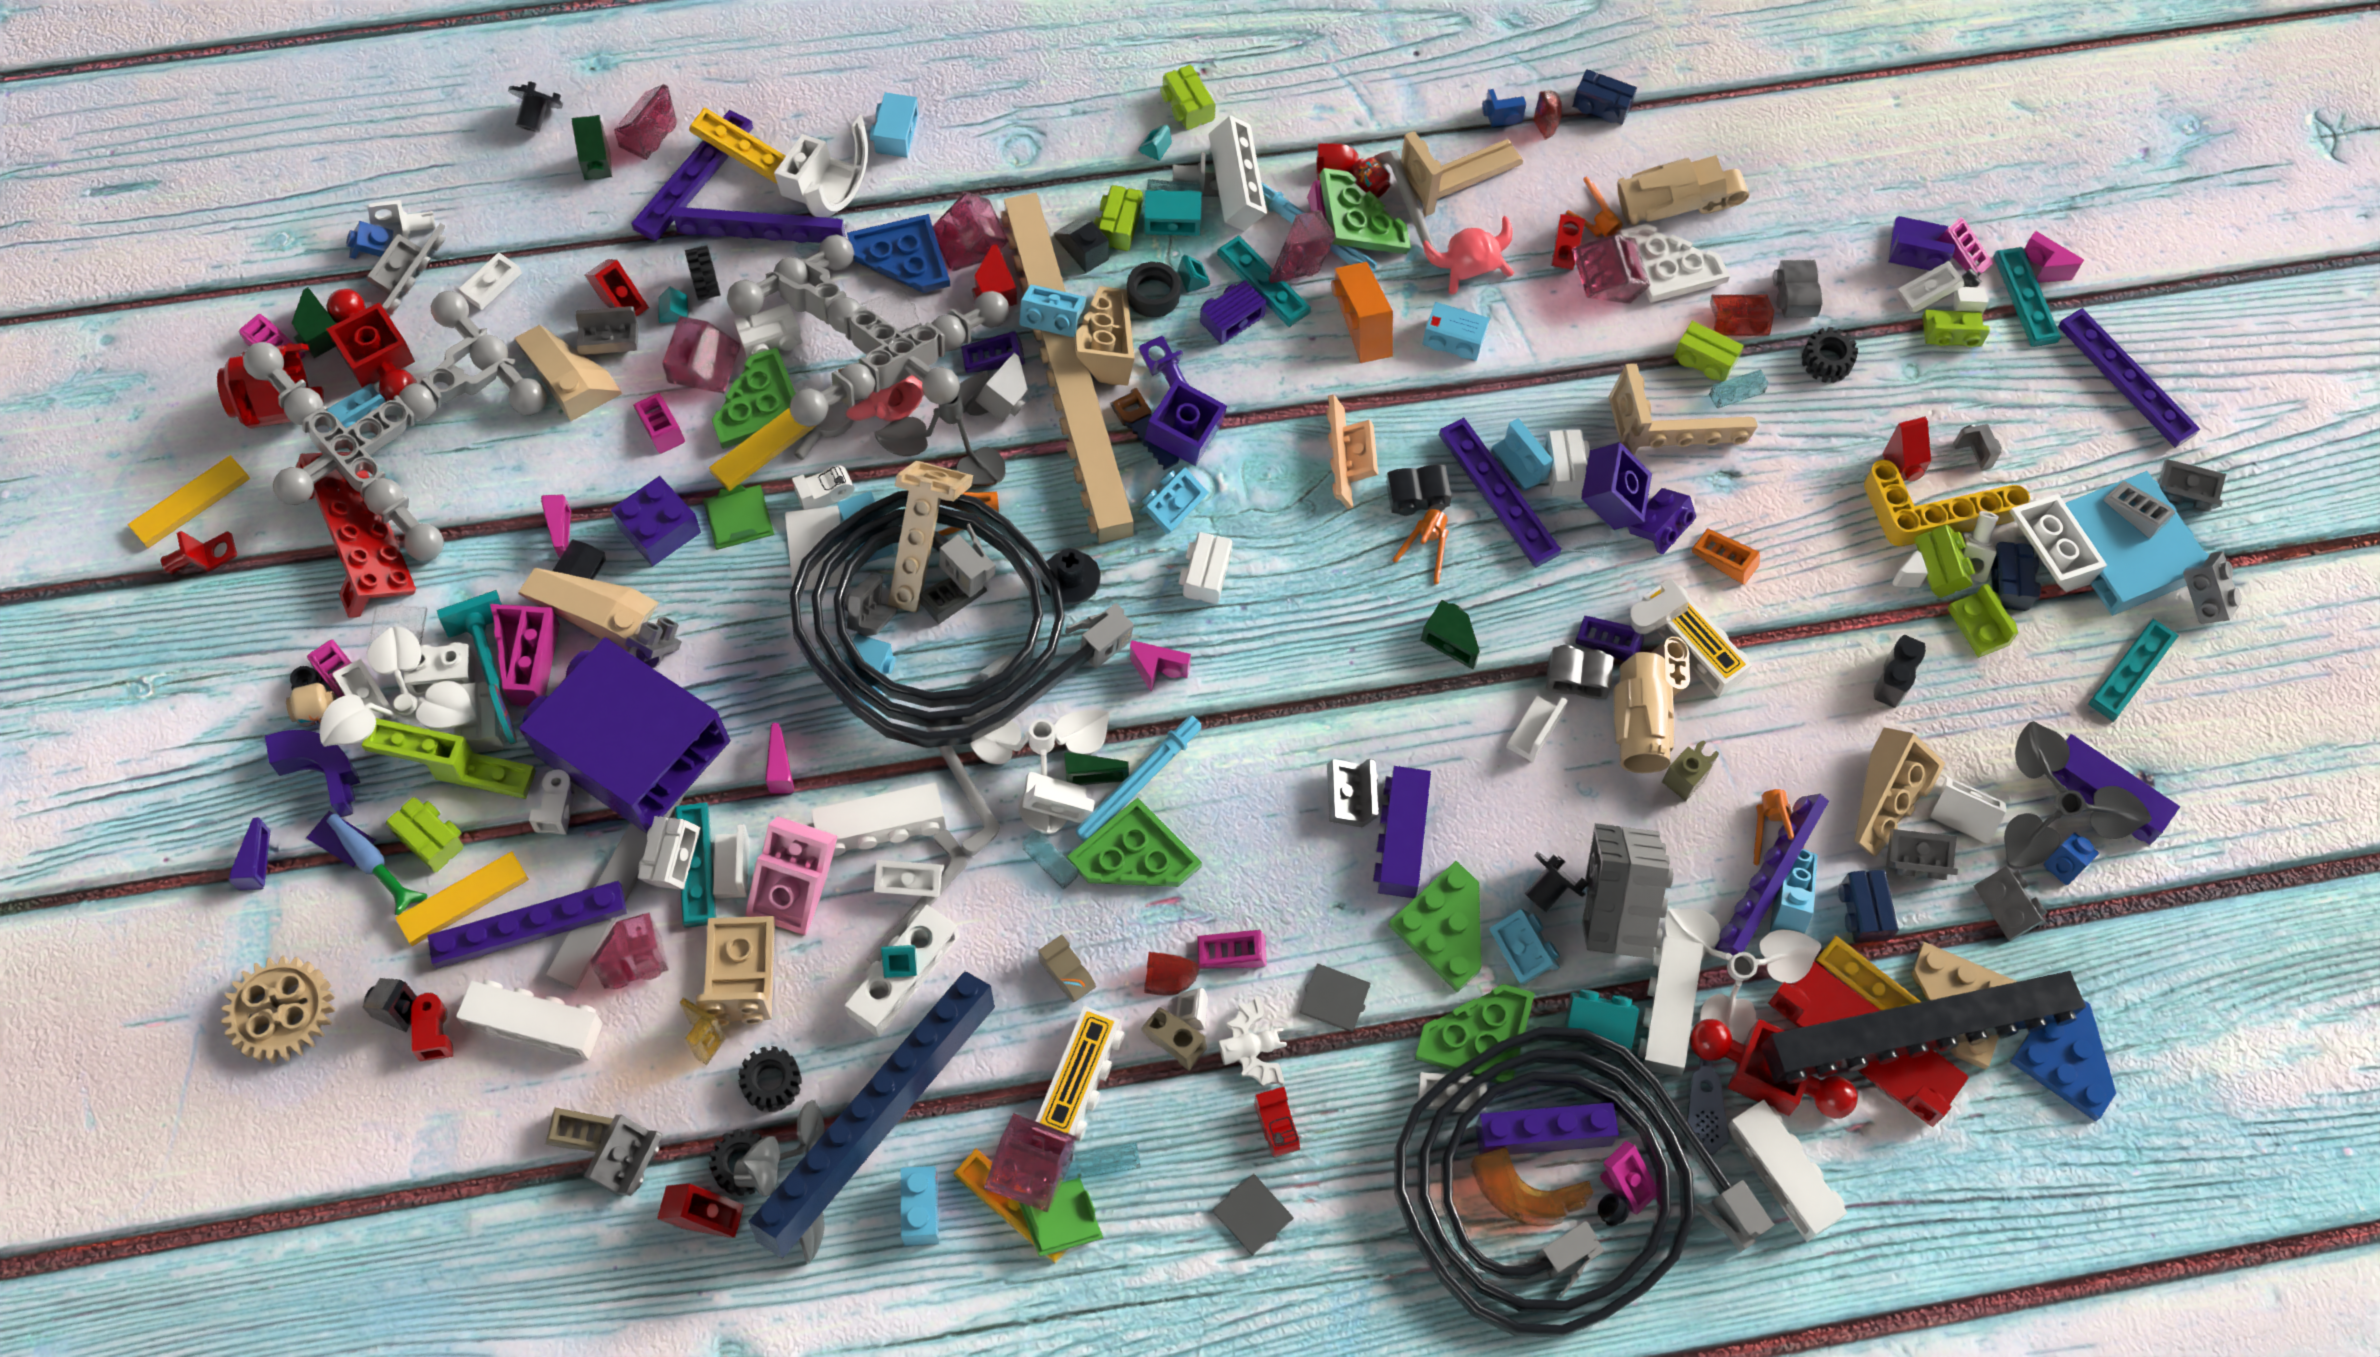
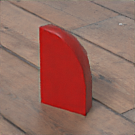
[1316,143,1359,181]

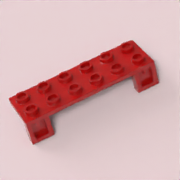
[296,452,416,618]
[1768,961,1969,1128]

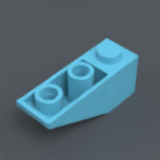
[1770,848,1818,934]

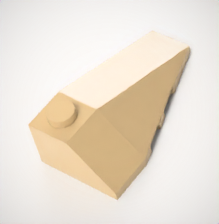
[1075,286,1135,386]
[514,325,622,421]
[518,568,659,652]
[1854,727,1945,857]

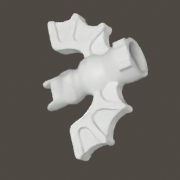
[1218,996,1287,1088]

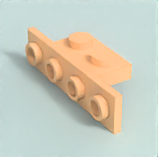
[1326,394,1378,509]

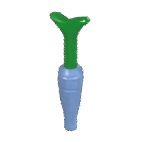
[327,814,428,915]

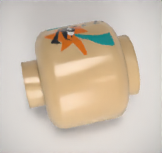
[286,683,336,727]

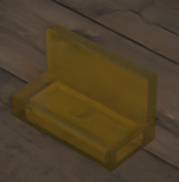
[679,997,726,1065]

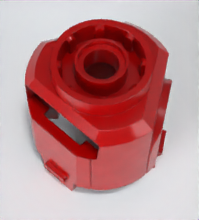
[217,343,324,429]

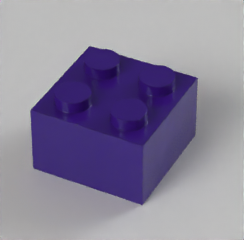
[1145,379,1227,466]
[1581,442,1652,530]
[611,475,701,567]

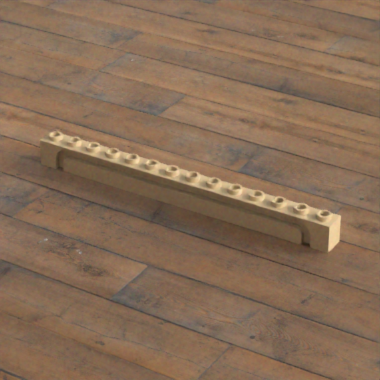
[1000,192,1134,544]

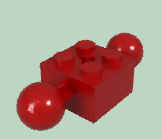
[326,289,417,402]
[1690,1019,1858,1119]

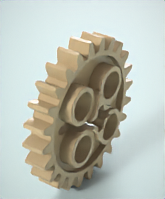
[221,956,335,1063]

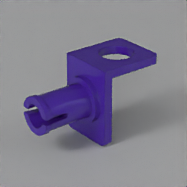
[1138,336,1189,387]

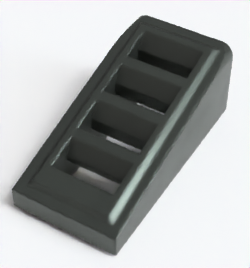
[919,577,987,624]

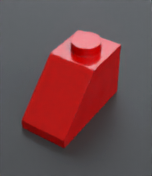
[972,244,1017,307]
[584,259,649,317]
[1882,416,1931,482]
[657,1183,744,1238]

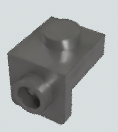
[1953,424,2001,470]

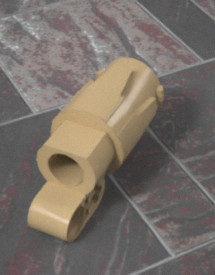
[1617,155,1750,225]
[1613,636,1690,773]

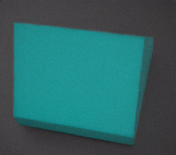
[1138,125,1172,161]
[1177,255,1211,292]
[658,286,688,323]
[881,945,917,978]

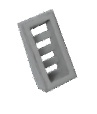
[2103,481,2176,539]

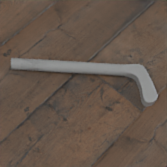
[1373,150,1436,263]
[926,727,1000,856]
[867,829,968,965]

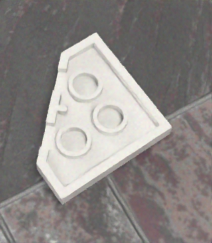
[1619,224,1730,303]

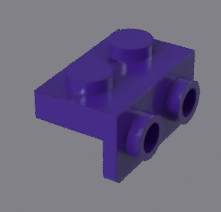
[1628,488,1696,554]

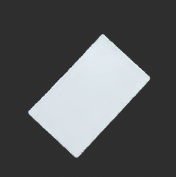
[785,506,845,590]

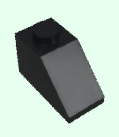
[1054,220,1109,273]
[363,978,417,1032]

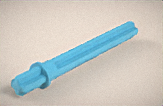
[1261,182,1377,273]
[1075,716,1201,842]

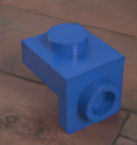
[1482,89,1527,127]
[346,221,394,259]
[2043,832,2099,885]

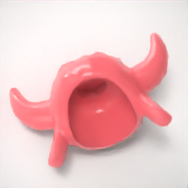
[1423,216,1514,295]
[846,375,924,422]

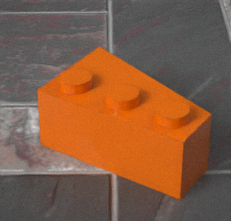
[1331,262,1393,363]

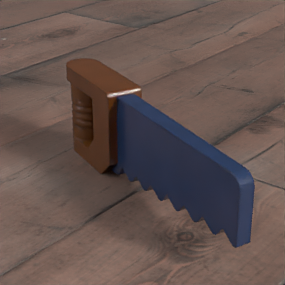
[1111,388,1179,470]

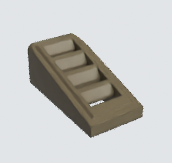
[545,1107,613,1152]

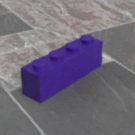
[2045,734,2181,845]
[1373,766,1431,899]
[1475,1103,1619,1157]

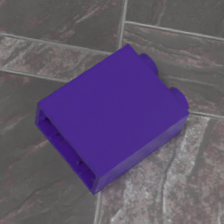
[519,637,731,833]

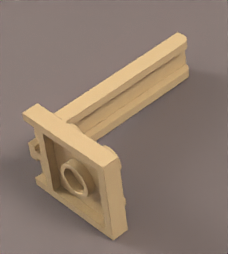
[1401,131,1523,217]
[1609,364,1758,455]
[887,461,973,613]

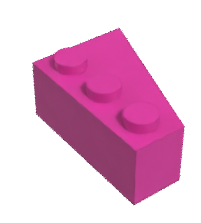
[490,604,560,706]

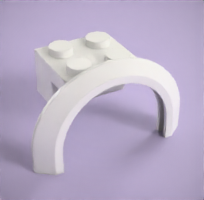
[774,114,868,218]

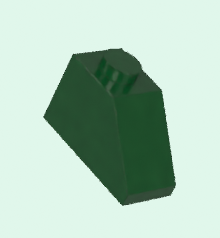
[571,115,612,180]
[292,287,336,359]
[1420,600,1480,669]

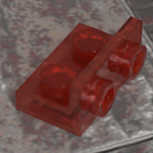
[1710,295,1774,336]

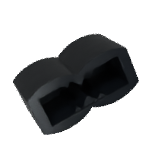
[1386,465,1452,516]
[1874,634,1926,708]

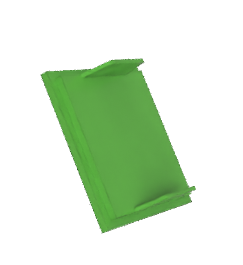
[703,484,775,550]
[1016,1178,1104,1257]

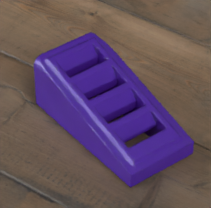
[961,331,1025,373]
[1575,615,1644,661]
[229,817,271,890]

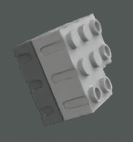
[1582,823,1673,959]

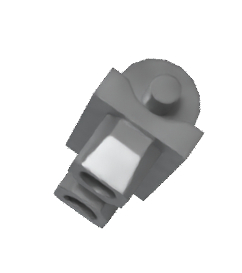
[625,617,682,668]

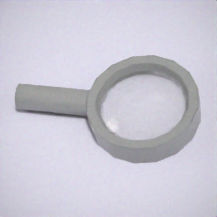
[794,391,854,460]

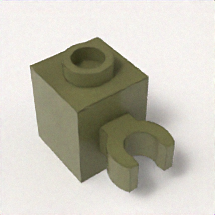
[1662,740,1719,801]

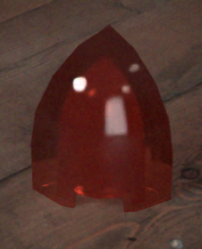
[1533,90,1562,140]
[1144,952,1200,996]

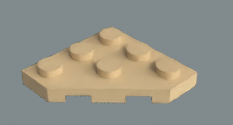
[1911,942,2017,1070]

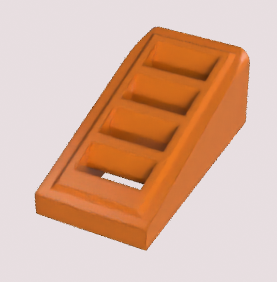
[1692,528,1760,585]

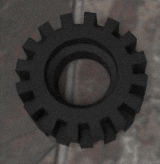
[685,245,721,301]
[1801,327,1858,383]
[738,1046,802,1112]
[709,1129,762,1196]

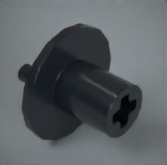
[508,81,563,133]
[1041,548,1101,605]
[1525,851,1589,912]

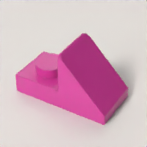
[2024,231,2084,283]
[1130,640,1191,691]
[1600,1141,1656,1215]

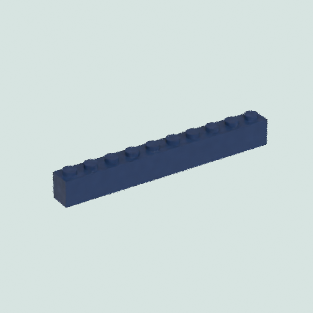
[748,971,995,1259]

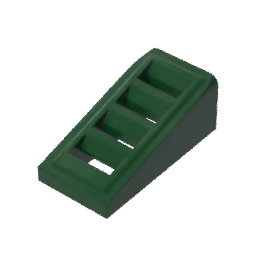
[1064,752,1129,785]

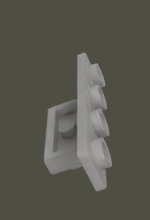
[366,223,446,315]

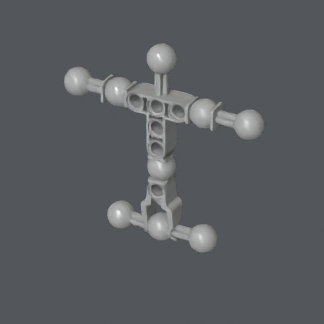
[727,234,1010,427]
[243,290,547,561]

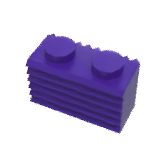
[1200,280,1266,345]

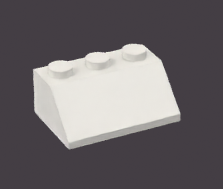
[2009,494,2107,592]

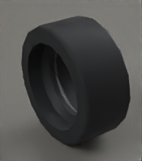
[1127,261,1181,318]

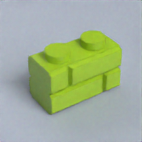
[1160,64,1216,130]
[1094,185,1143,251]
[1673,320,1744,383]
[1914,525,1975,598]
[385,797,464,873]

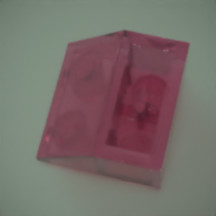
[614,84,677,160]
[933,191,1009,271]
[1269,210,1336,283]
[1572,235,1651,304]
[662,316,740,393]
[590,913,669,989]
[984,1113,1077,1213]

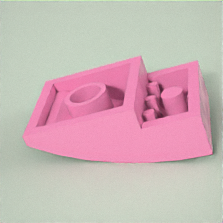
[745,817,837,935]

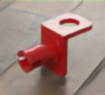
[160,531,237,574]

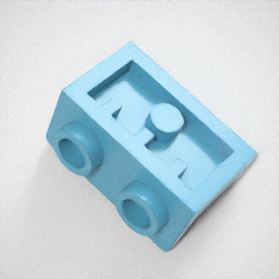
[1019,284,1086,337]
[327,383,386,431]
[1491,418,1553,491]
[1137,467,1209,534]
[1489,909,1560,985]

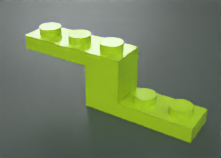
[361,718,536,799]

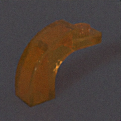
[1471,1147,1594,1226]

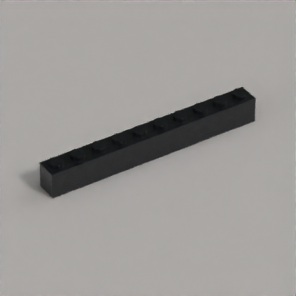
[1760,971,2086,1084]

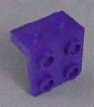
[1888,216,1955,271]

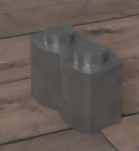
[1773,260,1822,318]
[1546,645,1614,699]

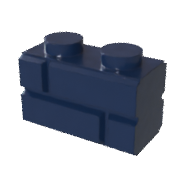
[1572,69,1637,125]
[1991,541,2041,611]
[1838,870,1899,943]

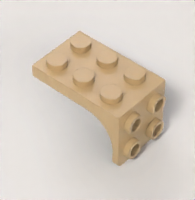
[696,916,775,1026]

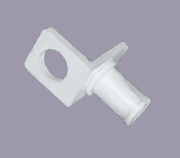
[367,200,436,240]
[1962,511,1999,583]

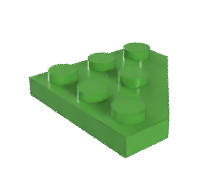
[1319,168,1411,254]
[712,347,796,449]
[1067,797,1202,887]
[1388,861,1481,993]
[1415,984,1535,1084]

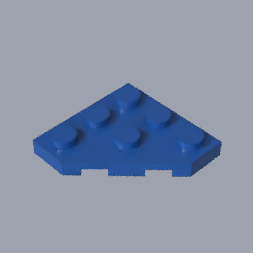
[847,214,951,293]
[2010,999,2116,1122]

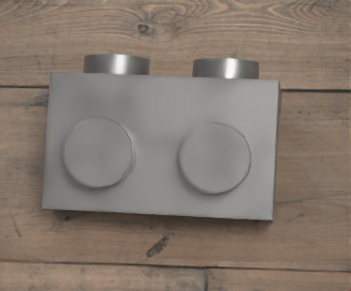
[575,306,639,355]
[2158,459,2226,512]
[2183,551,2242,624]
[845,573,897,636]
[1327,759,1380,828]
[1886,829,1958,880]
[1973,866,2047,941]
[584,1114,662,1196]

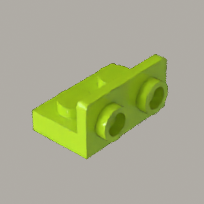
[1922,309,1990,347]
[1947,584,2018,658]

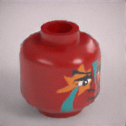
[1351,157,1391,198]

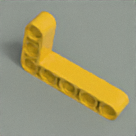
[1864,460,2030,547]

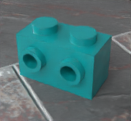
[1145,189,1201,236]
[1564,989,1639,1049]

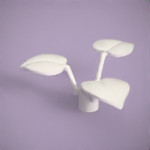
[320,626,477,747]
[966,710,1109,834]
[1665,909,1821,1043]

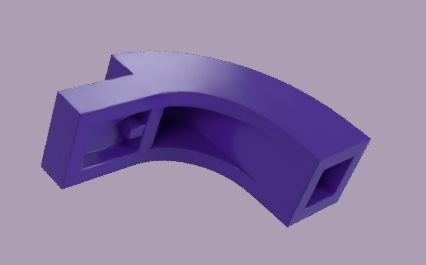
[265,730,360,818]

